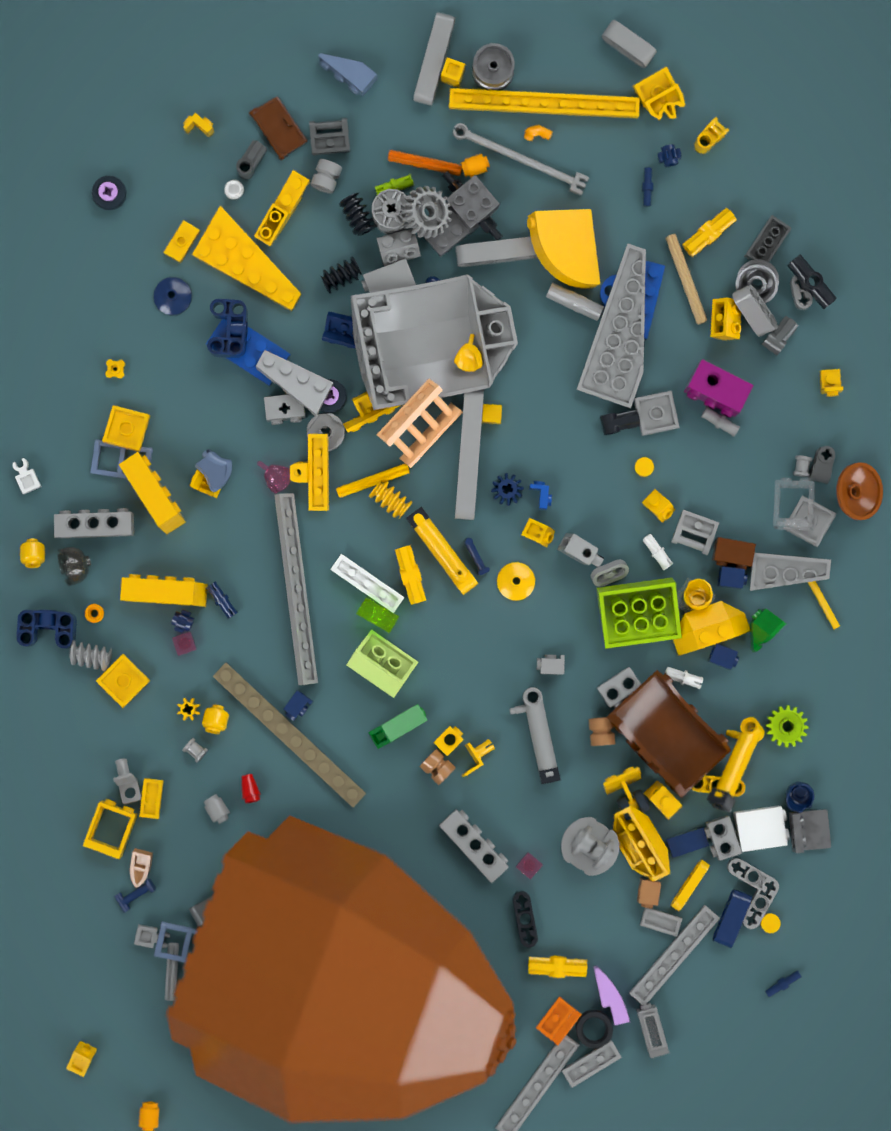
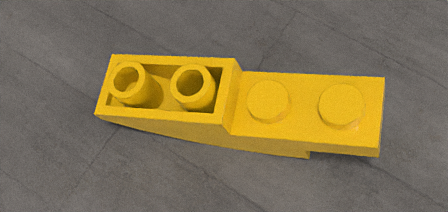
[254,170,310,246]

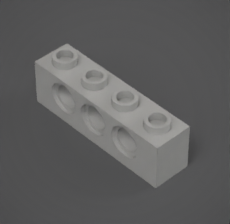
[54,508,134,539]
[439,809,509,883]

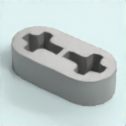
[790,275,813,310]

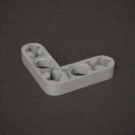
[727,858,779,929]

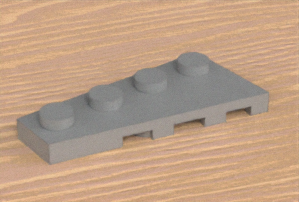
[256,350,333,417]
[750,553,831,591]

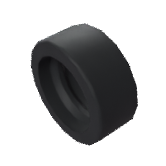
[575,1009,613,1049]

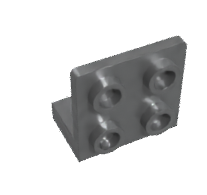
[789,809,831,853]

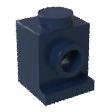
[284,690,314,721]

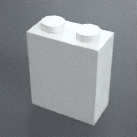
[733,805,790,852]

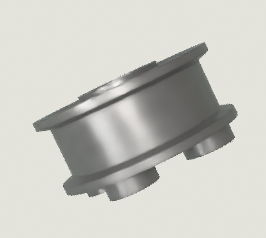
[736,259,779,303]

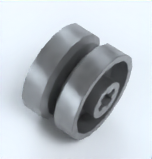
[473,43,515,91]

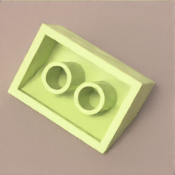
[347,629,418,698]

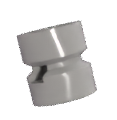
[310,159,342,194]

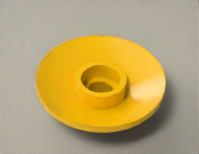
[497,562,535,601]

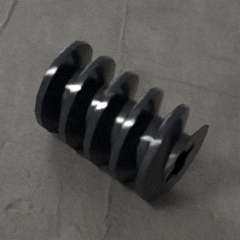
[339,193,376,236]
[320,256,362,294]

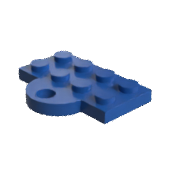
[600,261,665,340]

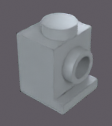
[537,655,565,675]

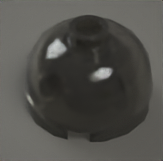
[57,547,91,586]

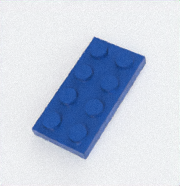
[206,319,291,386]

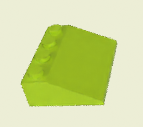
[596,578,682,649]

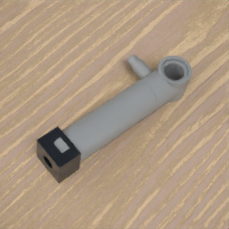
[510,687,561,784]

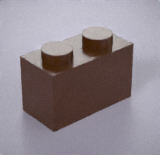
[712,537,756,570]

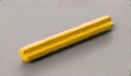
[336,464,410,497]

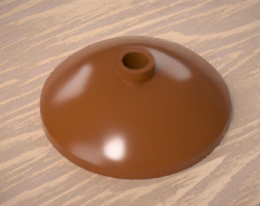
[836,462,883,520]

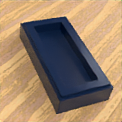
[666,827,709,858]

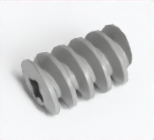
[69,640,112,671]

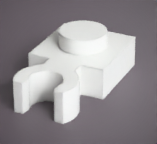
[13,458,42,495]

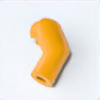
[524,125,553,141]

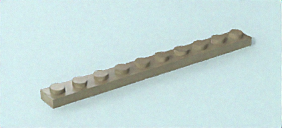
[213,662,366,807]

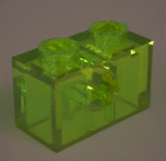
[356,598,399,633]

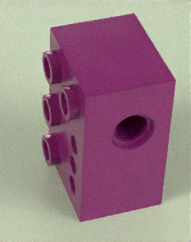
[684,359,754,418]

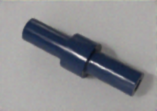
[642,167,653,207]
[765,970,802,997]

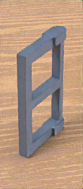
[90,439,153,479]
[154,921,197,962]

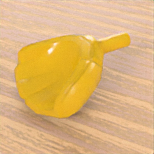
[454,334,483,372]

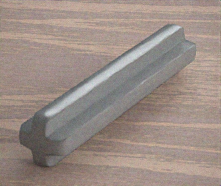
[165,942,179,1001]

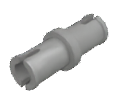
[701,407,740,437]

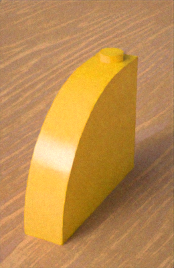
[527,209,601,288]

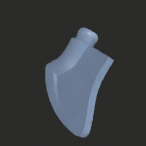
[195,449,232,492]

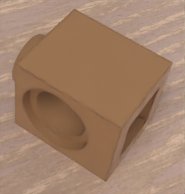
[637,878,661,908]

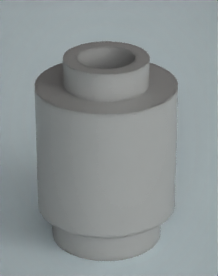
[204,794,230,824]

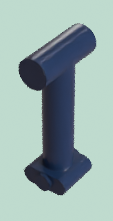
[464,538,490,575]
[114,879,156,913]

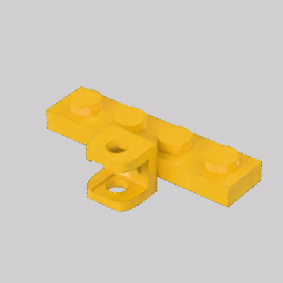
[290,433,329,511]

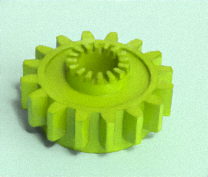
[765,705,809,748]

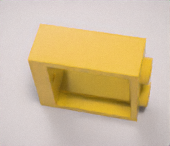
[83,799,138,859]

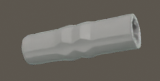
[546,282,604,321]

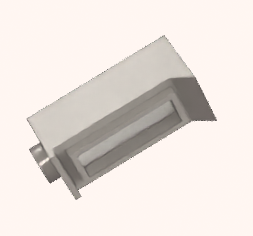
[636,1003,669,1058]

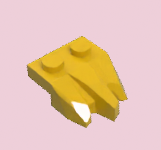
[633,67,685,120]

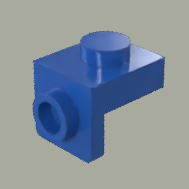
[529,481,552,510]

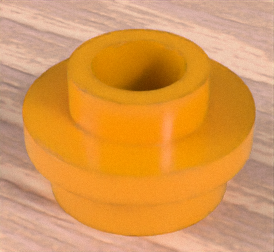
[85,604,104,623]

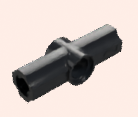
[787,254,837,309]

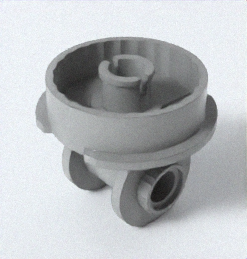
[561,817,619,876]

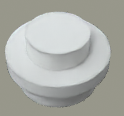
[225,180,244,199]

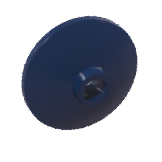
[154,277,192,315]

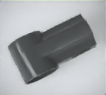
[236,140,267,180]
[762,316,799,356]

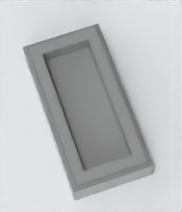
[639,908,683,937]

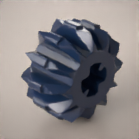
[491,473,524,506]

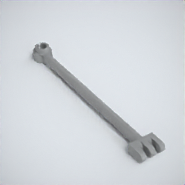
[453,123,589,195]

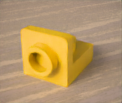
[820,369,843,397]
[521,518,555,548]
[66,1041,97,1077]

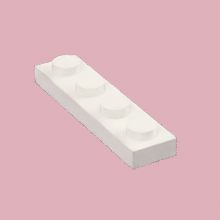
[330,554,404,613]

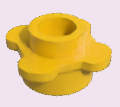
[105,359,125,379]

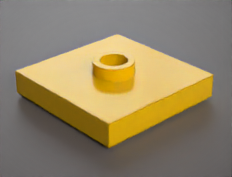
[102,405,150,452]
[96,654,151,708]

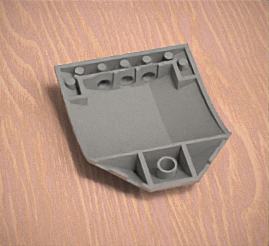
[351,274,518,410]

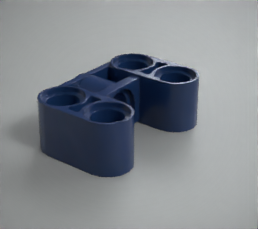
[207,299,248,358]
[16,610,77,649]

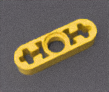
[670,859,710,911]

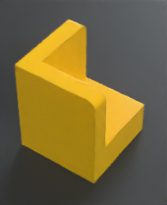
[441,57,465,88]

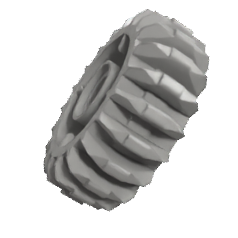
[401,186,452,239]

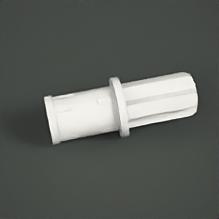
[643,534,673,570]
[664,667,703,689]

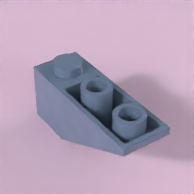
[318,53,377,97]

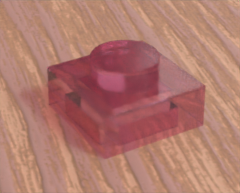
[172,632,197,656]
[516,852,543,880]

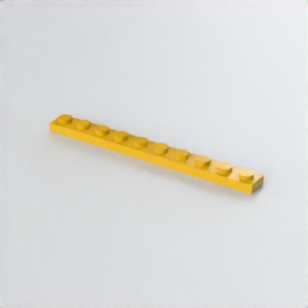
[449,88,640,118]

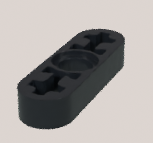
[513,891,538,948]

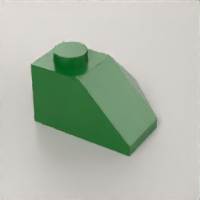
[750,608,786,652]

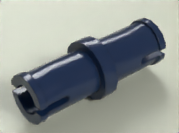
[206,581,238,619]

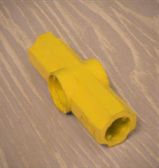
[682,208,737,257]
[395,545,426,605]
[528,956,587,978]

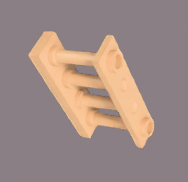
[377,379,463,468]

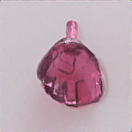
[257,460,291,494]

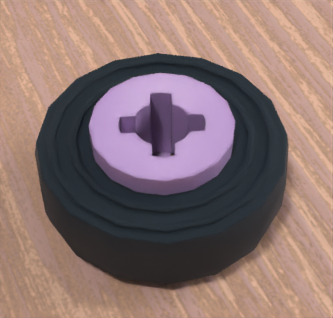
[92,176,126,210]
[320,379,347,413]

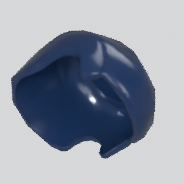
[785,782,815,813]

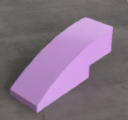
[593,966,630,1025]

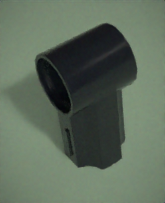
[600,410,640,435]

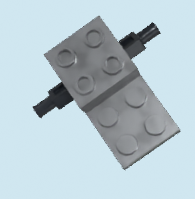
[423,171,503,257]

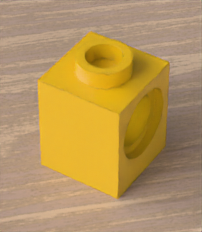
[434,726,464,756]

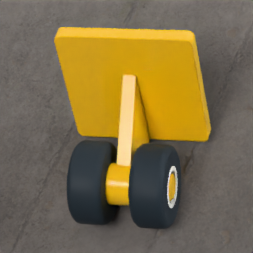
[603,767,650,820]

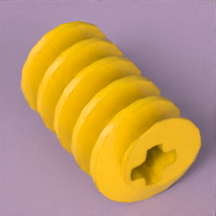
[369,480,412,519]

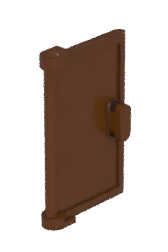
[249,96,308,160]

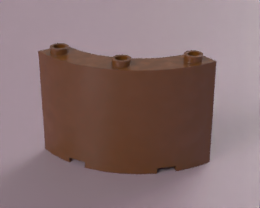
[607,670,732,798]

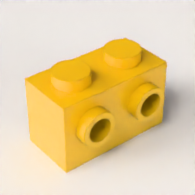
[711,298,741,341]

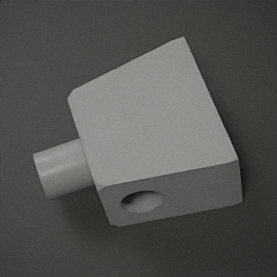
[557,533,604,567]

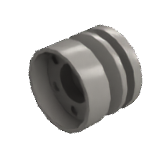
[372,189,408,235]

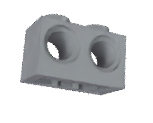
[596,667,641,708]
[704,815,742,861]

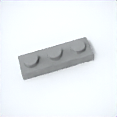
[562,1040,622,1088]

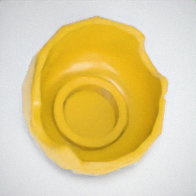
[683,579,713,610]

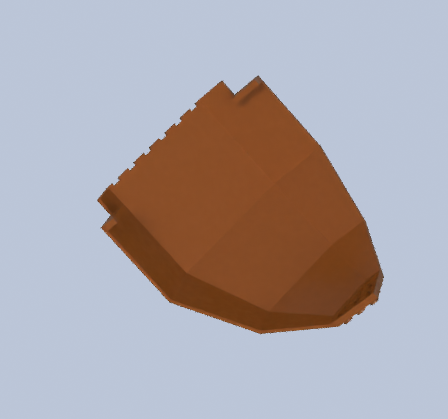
[167,815,516,1122]

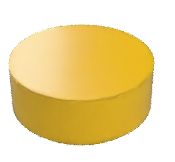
[635,457,654,477]
[760,913,781,933]

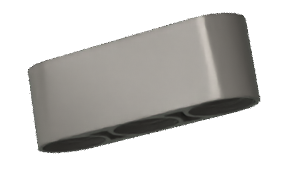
[601,20,657,68]
[733,285,778,337]

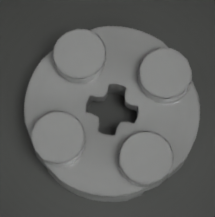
[307,413,345,452]

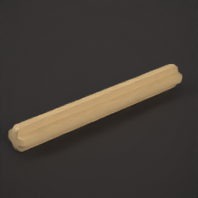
[666,234,707,324]

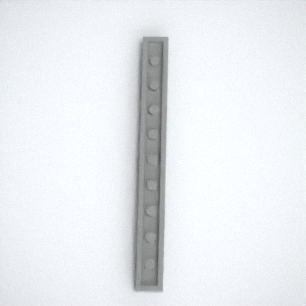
[274,493,318,685]

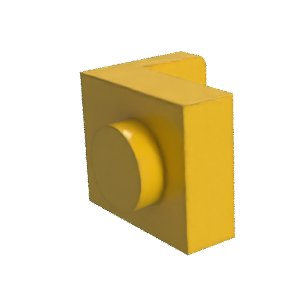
[183,113,214,138]
[190,469,221,498]
[642,489,675,523]

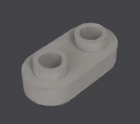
[591,559,629,587]

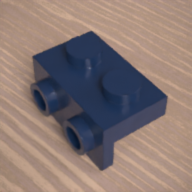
[322,311,356,349]

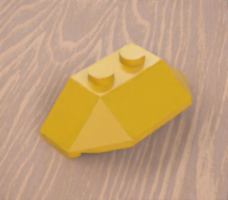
[673,601,751,656]
[613,806,670,882]

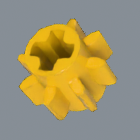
[177,698,200,721]

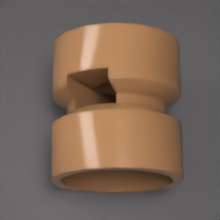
[588,717,616,746]
[419,749,456,785]

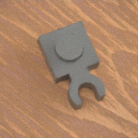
[134,924,170,948]

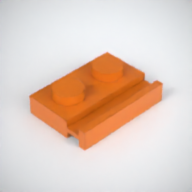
[536,997,582,1045]

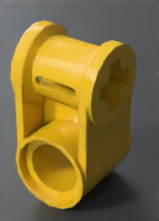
[694,117,730,154]

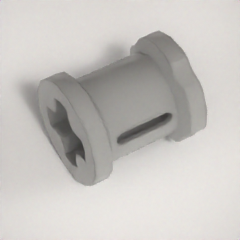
[792,455,813,477]
[182,738,208,763]

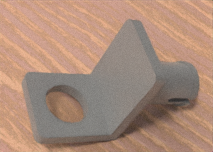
[113,758,141,805]

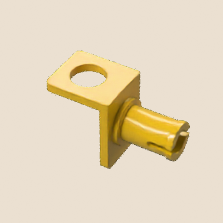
[462,739,495,777]

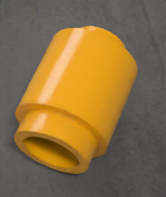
[461,153,490,177]
[139,1102,160,1131]

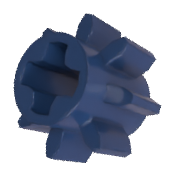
[658,144,682,167]
[171,609,195,633]

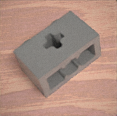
[264,394,306,425]

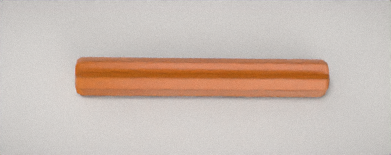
[388,150,462,176]

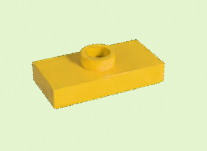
[164,220,200,263]
[139,778,164,819]

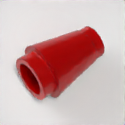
[241,774,261,804]

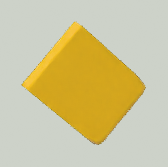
[482,404,502,424]

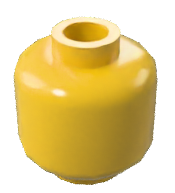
[20,538,45,568]
[202,705,229,734]

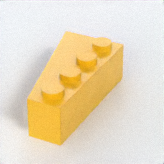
[119,452,186,534]
[120,574,208,607]

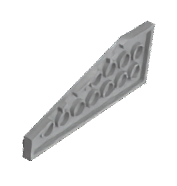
[576,244,646,408]

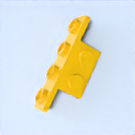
[343,392,404,432]

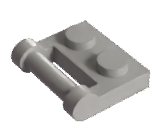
[671,510,719,555]

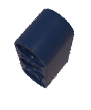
[712,889,752,948]

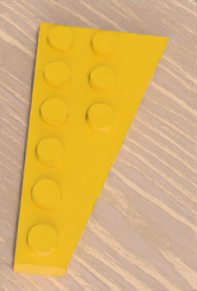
[192,206,301,311]

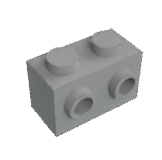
[376,228,421,267]

